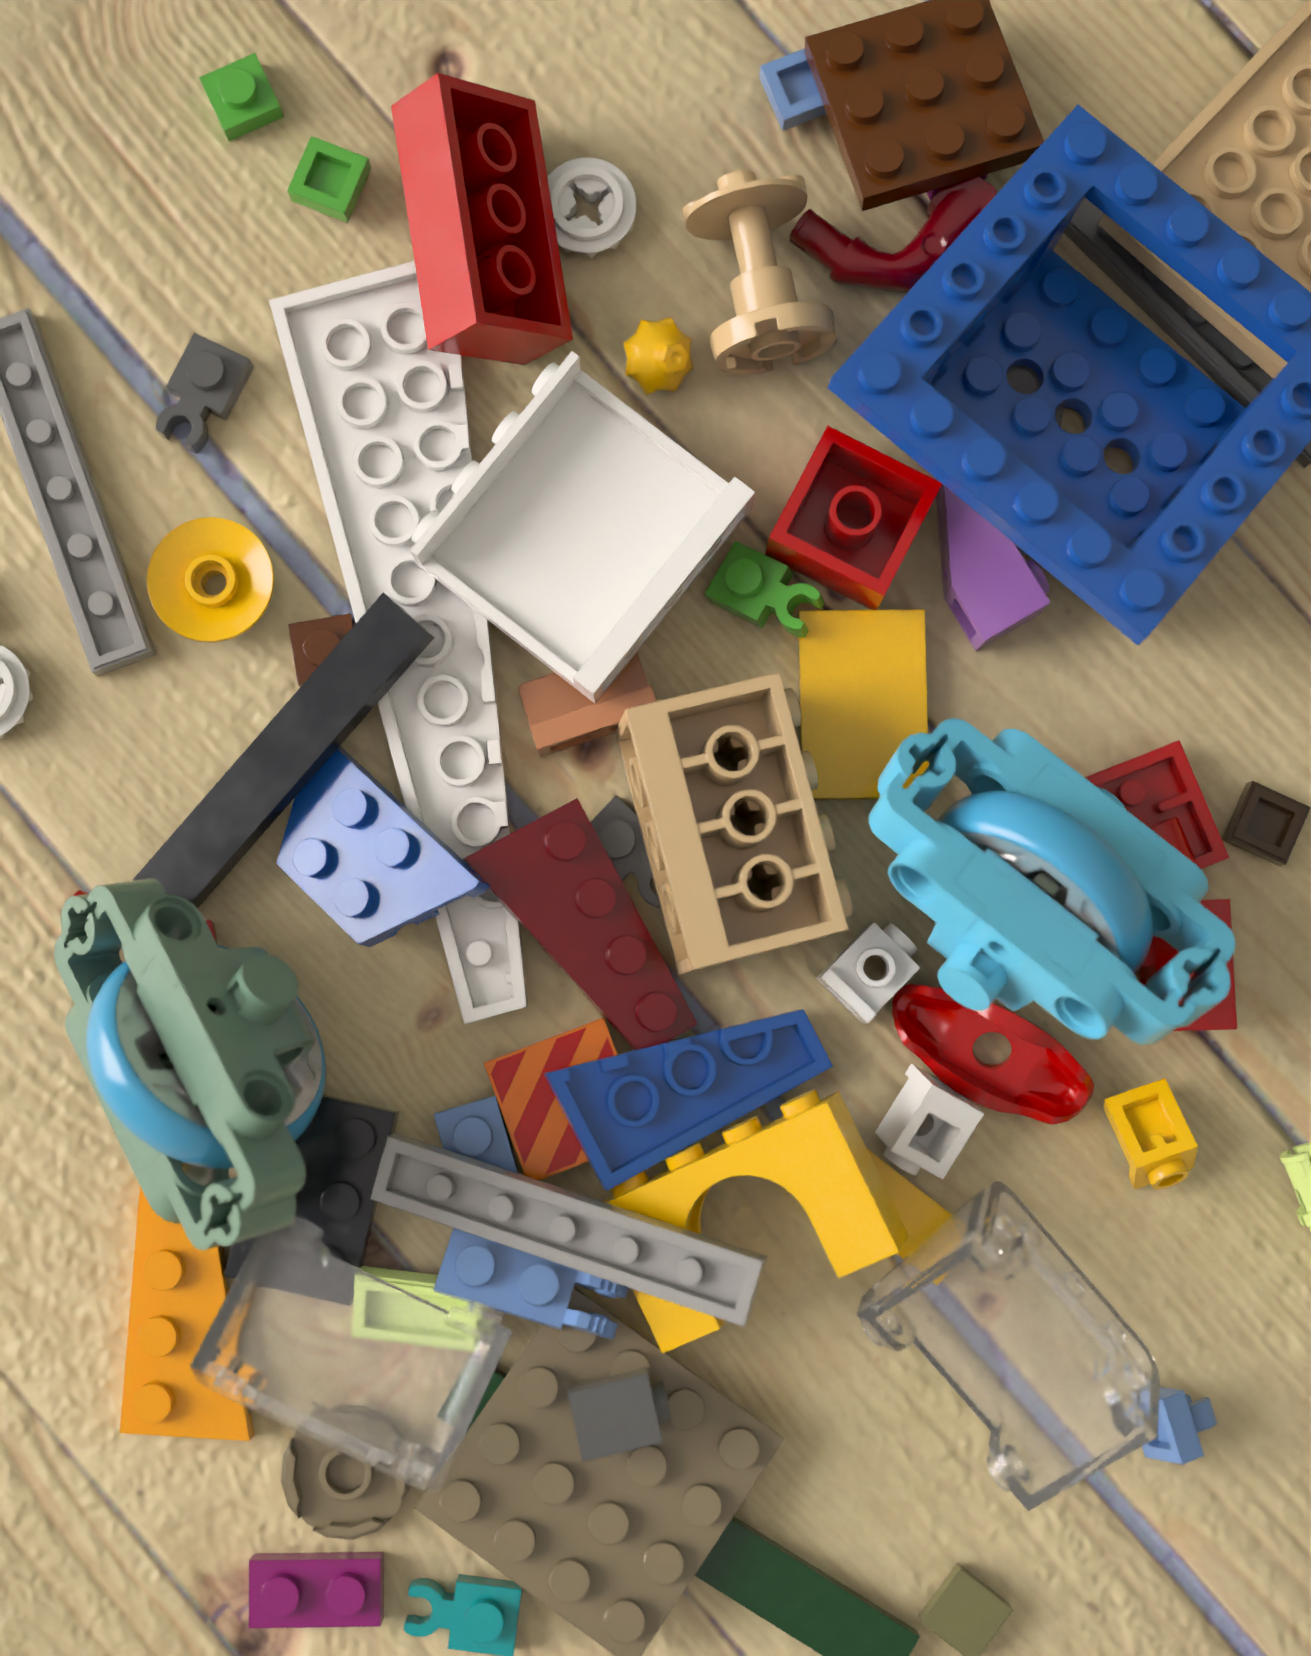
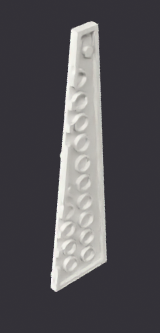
[269,261,528,1024]

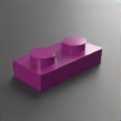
[249,1552,384,1628]

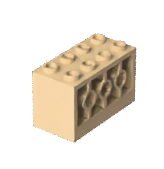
[615,672,852,976]

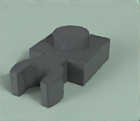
[156,333,254,454]
[591,796,660,907]

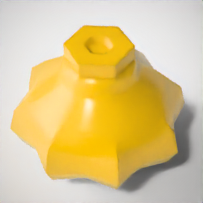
[623,317,694,395]

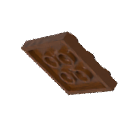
[804,0,1044,211]

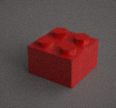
[765,425,942,610]

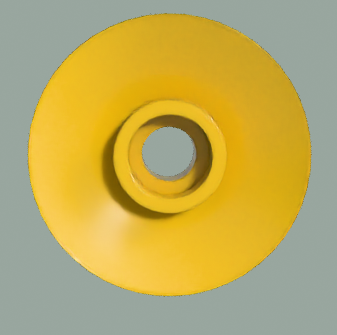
[147,517,274,643]

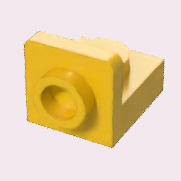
[1103,1078,1198,1190]

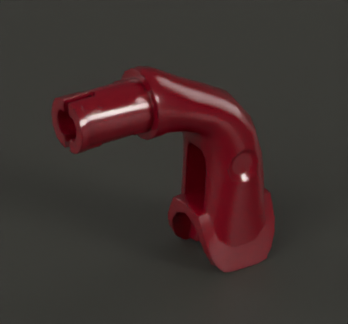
[789,177,998,293]

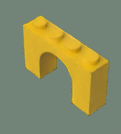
[603,1089,909,1354]

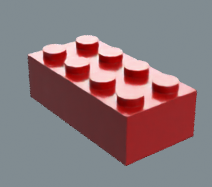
[391,73,573,365]

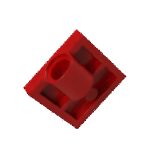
[1085,740,1230,869]

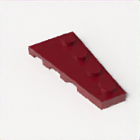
[462,798,698,1050]

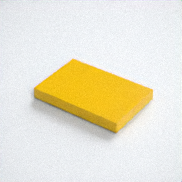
[797,609,929,800]

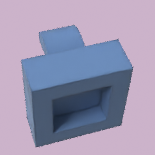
[1126,1385,1217,1465]

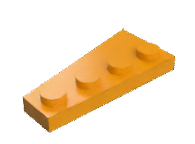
[119,1186,255,1441]

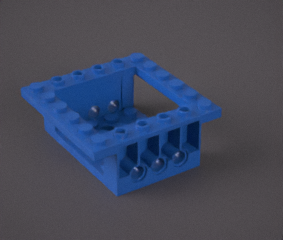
[827,104,1311,646]

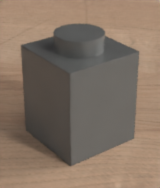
[567,1368,672,1462]

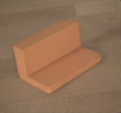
[518,652,657,758]

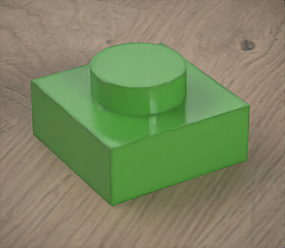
[199,53,284,141]
[287,136,372,223]

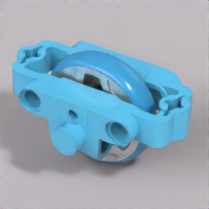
[869,718,1235,1045]

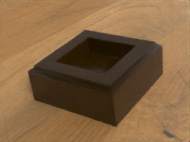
[1222,781,1311,866]

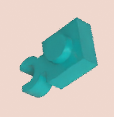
[403,1574,522,1656]

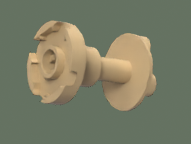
[682,170,837,375]

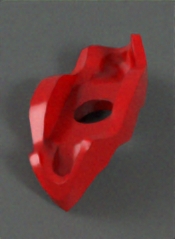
[892,984,1094,1125]

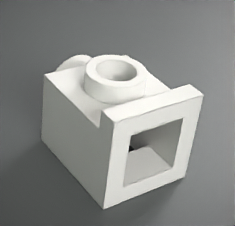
[816,922,921,1023]
[875,1063,984,1179]

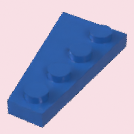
[543,1009,833,1191]

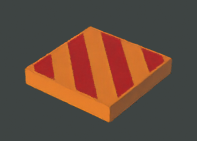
[484,1017,618,1180]

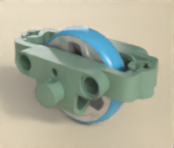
[54,878,326,1250]

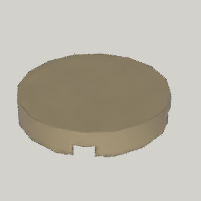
[281,1402,413,1540]

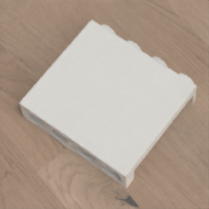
[410,351,755,703]

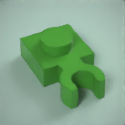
[704,541,825,637]

